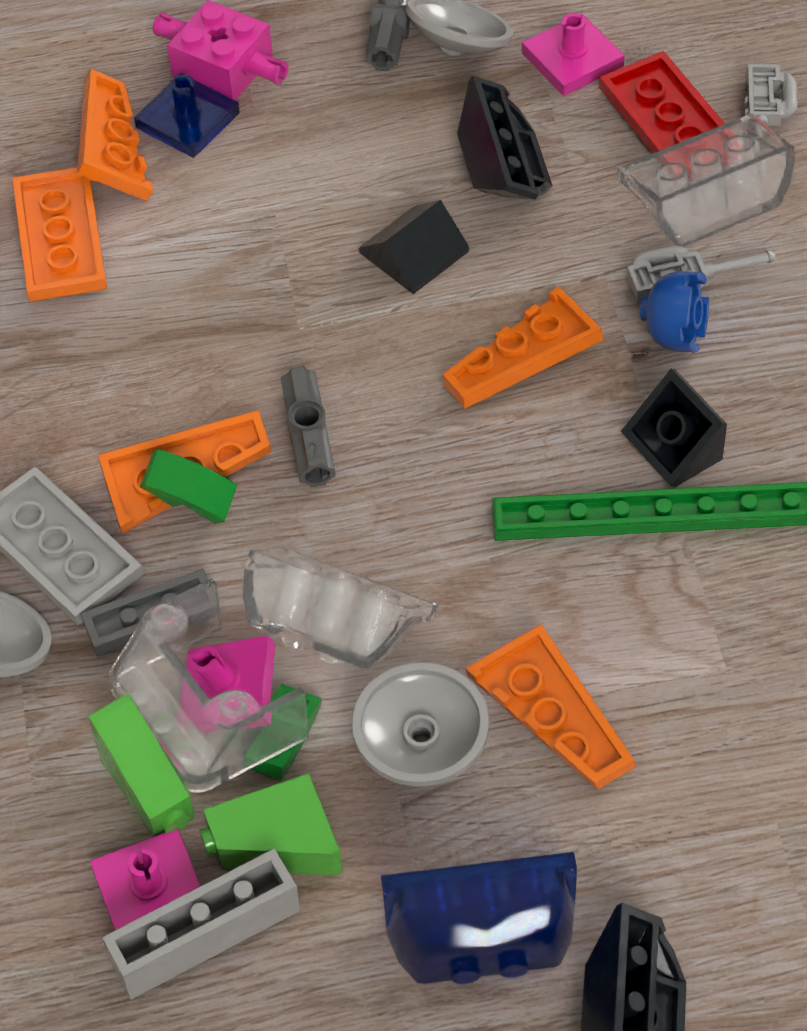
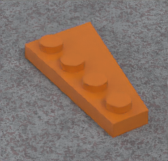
[77,69,153,201]
[442,286,603,409]
[98,410,271,534]
[465,624,636,790]

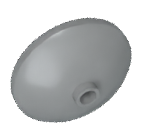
[406,0,513,56]
[0,592,52,678]
[352,662,489,786]

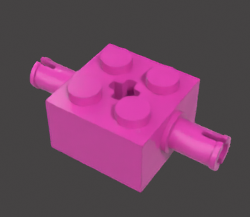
[153,0,288,102]

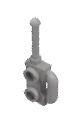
[744,64,798,174]
[626,245,775,302]

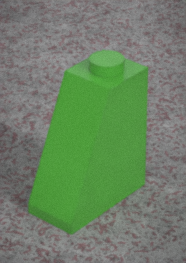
[88,693,195,837]
[199,773,343,875]

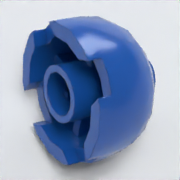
[640,271,709,353]

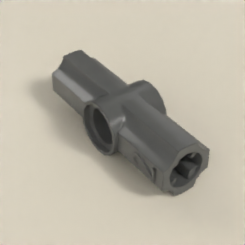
[366,0,411,71]
[281,366,335,487]

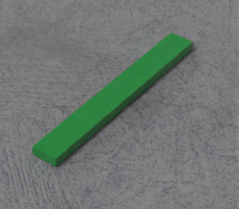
[492,482,807,541]

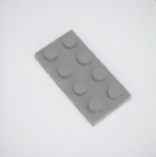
[0,466,144,626]

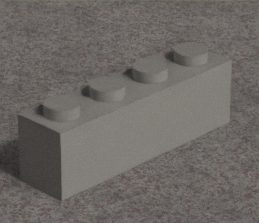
[102,848,301,1000]

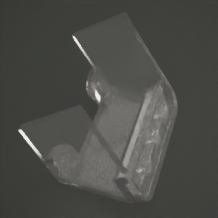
[109,578,309,793]

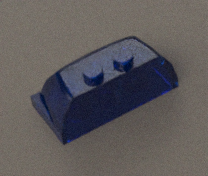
[381,852,577,984]

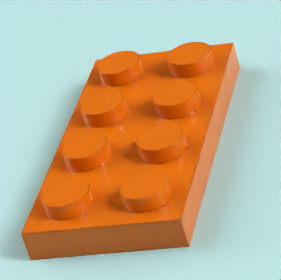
[12,167,108,302]

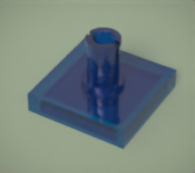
[134,73,240,158]

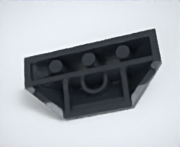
[457,76,552,200]
[581,903,687,1031]

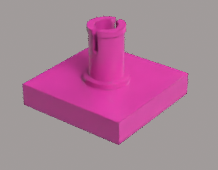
[522,13,625,96]
[179,635,276,735]
[90,828,201,930]

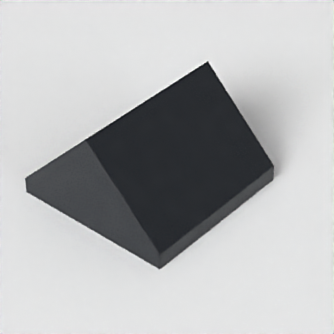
[359,200,469,294]
[621,368,727,487]

